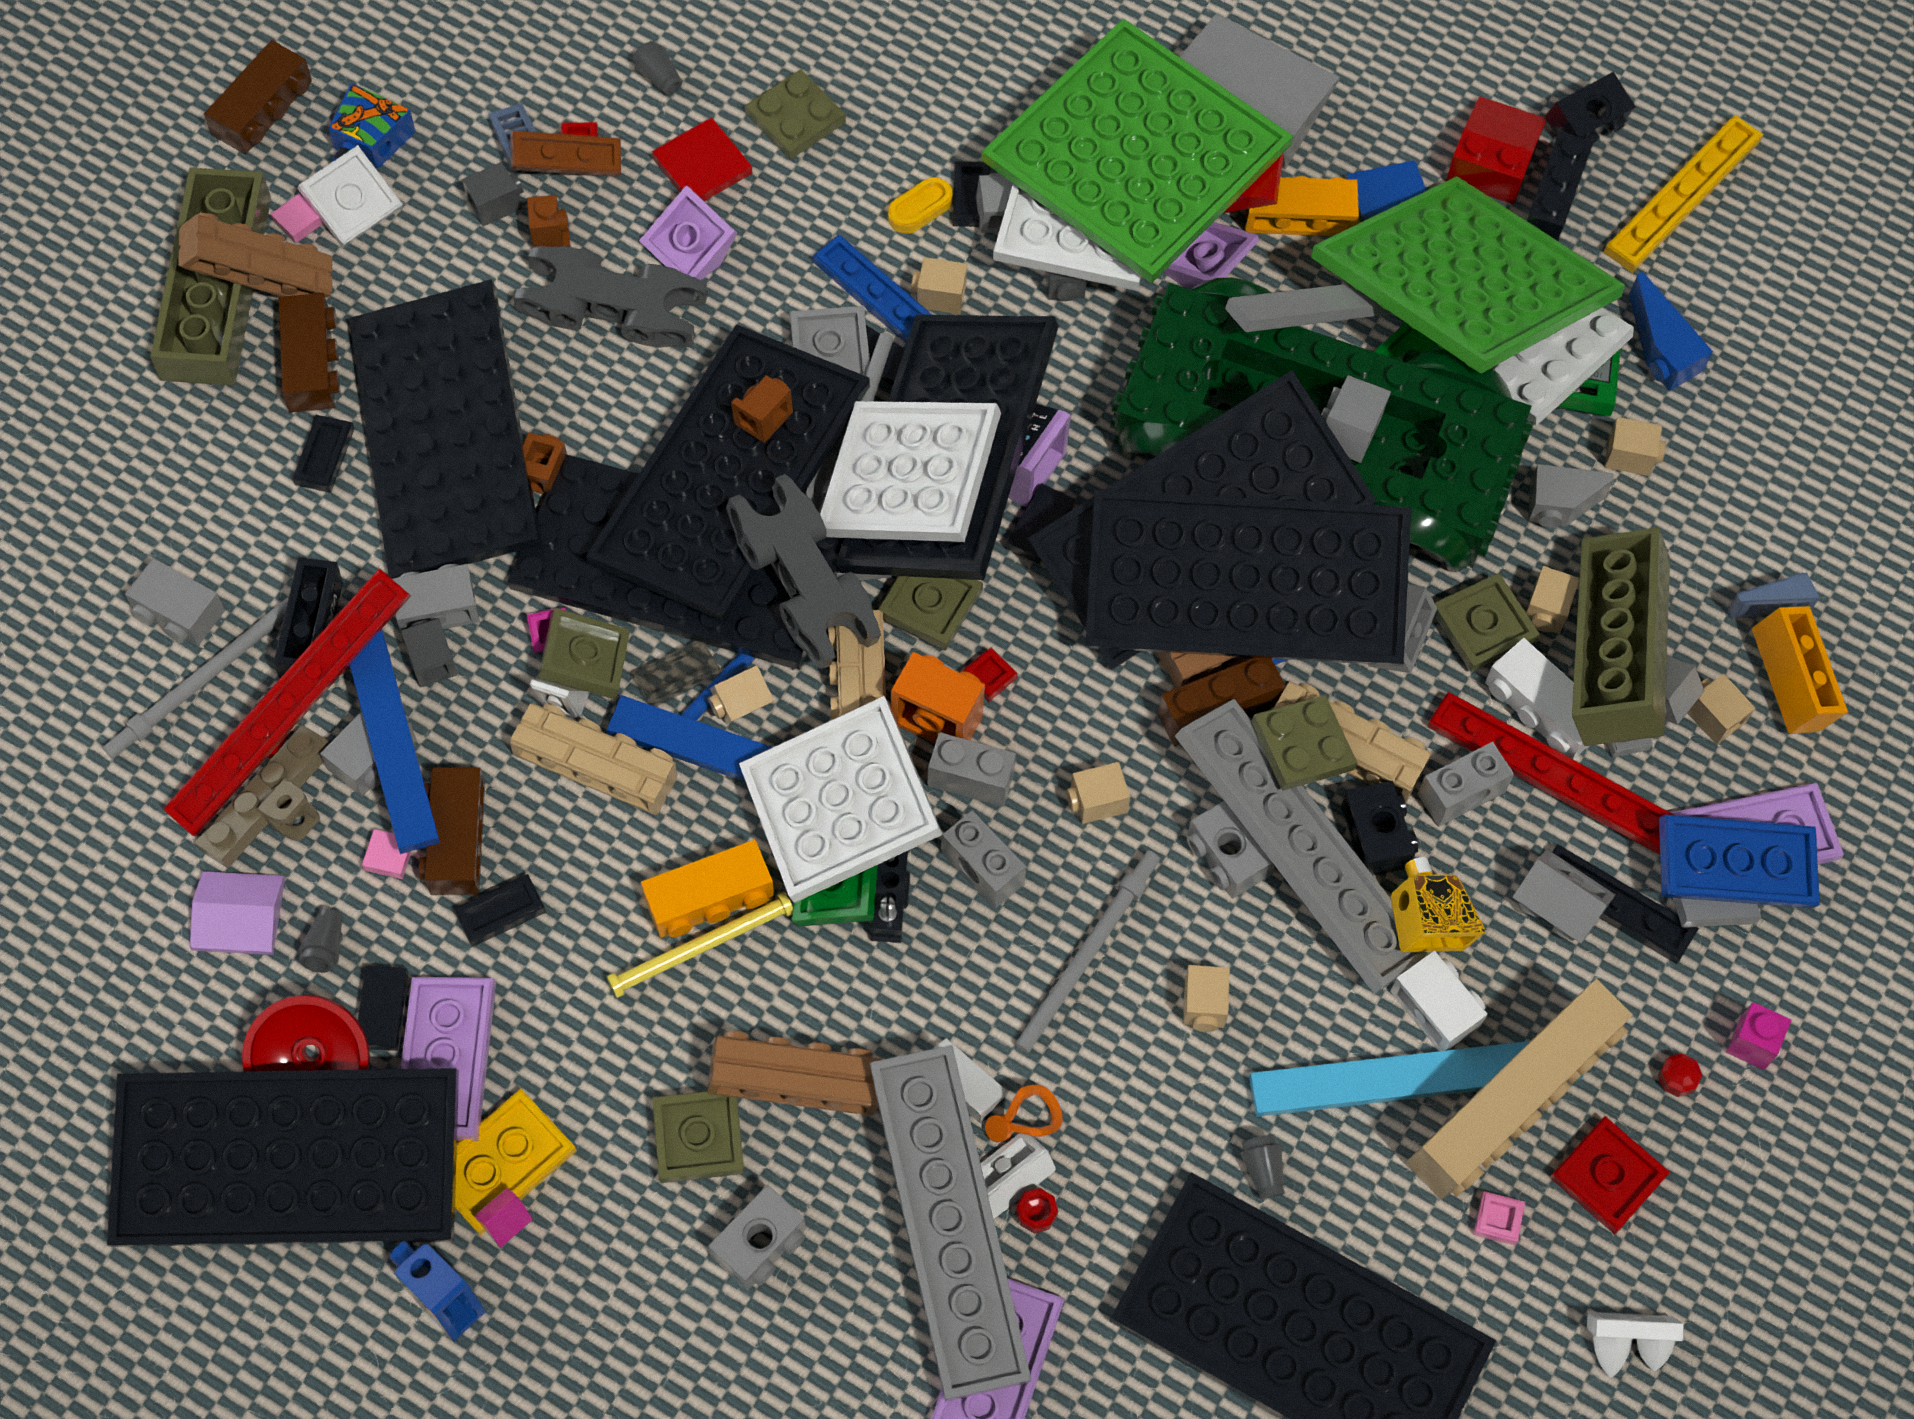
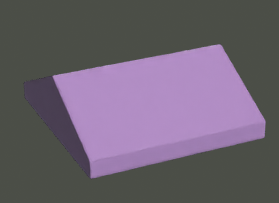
[639,185,737,280]
[1163,222,1259,289]
[190,871,285,955]

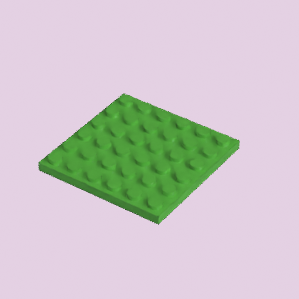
[981,18,1293,283]
[1311,176,1625,373]

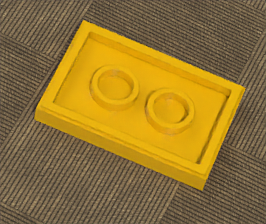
[455,1088,577,1236]

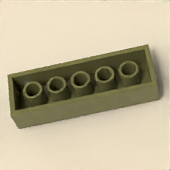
[150,167,271,386]
[1572,527,1670,746]

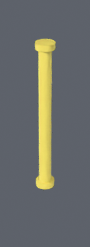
[606,892,793,998]

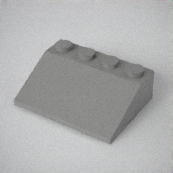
[1180,14,1340,170]

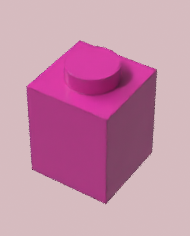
[1726,1002,1792,1070]

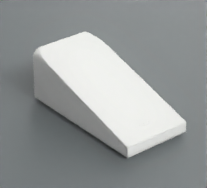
[530,679,589,718]

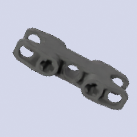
[514,246,708,348]
[726,474,881,669]

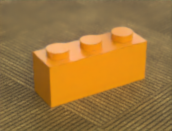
[1245,176,1359,236]
[1751,606,1848,734]
[641,839,774,939]

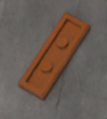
[510,131,621,177]

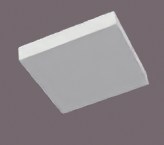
[297,145,403,248]

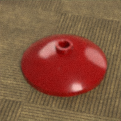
[242,994,370,1072]

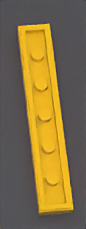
[1603,115,1764,273]

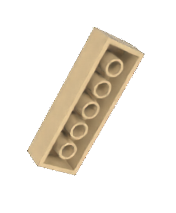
[1405,979,1633,1200]

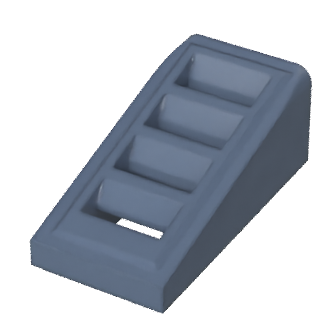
[488,103,536,173]
[1727,572,1819,618]

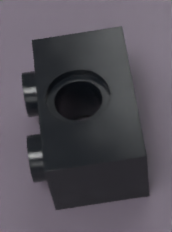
[1544,72,1636,144]
[1341,781,1418,876]

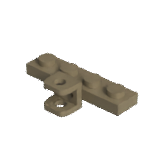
[195,725,330,868]

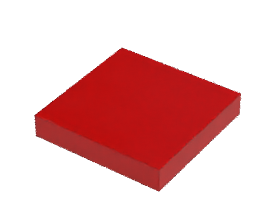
[652,117,753,201]
[1550,1116,1670,1235]

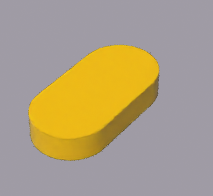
[888,177,953,234]

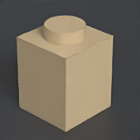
[911,257,967,315]
[1604,417,1666,476]
[1526,566,1580,634]
[708,665,774,724]
[1687,674,1756,745]
[1066,762,1131,824]
[1183,965,1230,1032]

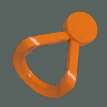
[985,1085,1063,1142]

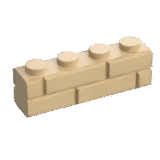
[828,610,886,720]
[1273,681,1432,803]
[510,703,677,815]

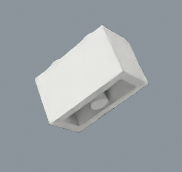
[1390,951,1488,1051]

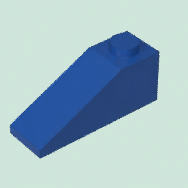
[1629,272,1713,392]

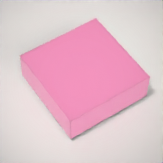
[271,193,323,244]
[362,829,412,879]
[1474,1191,1525,1246]

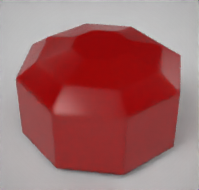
[1657,1053,1703,1097]
[1016,1188,1058,1233]

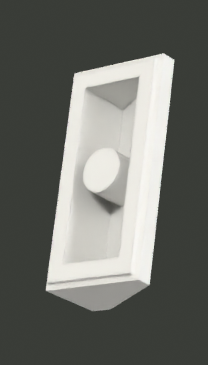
[933,1038,1008,1123]
[980,1133,1055,1219]

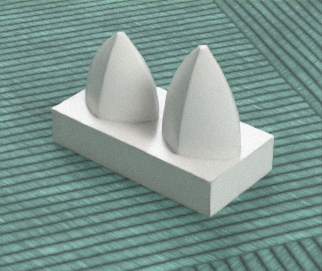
[1587,1312,1683,1378]

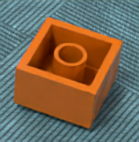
[891,652,985,744]

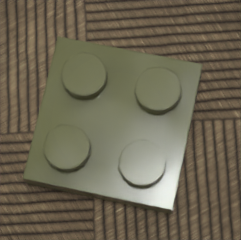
[745,69,846,160]
[1434,573,1540,672]
[878,576,983,651]
[538,608,630,699]
[1251,695,1358,791]
[652,1091,745,1184]

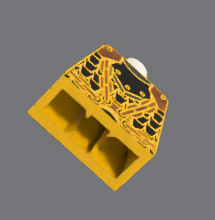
[1391,857,1486,952]

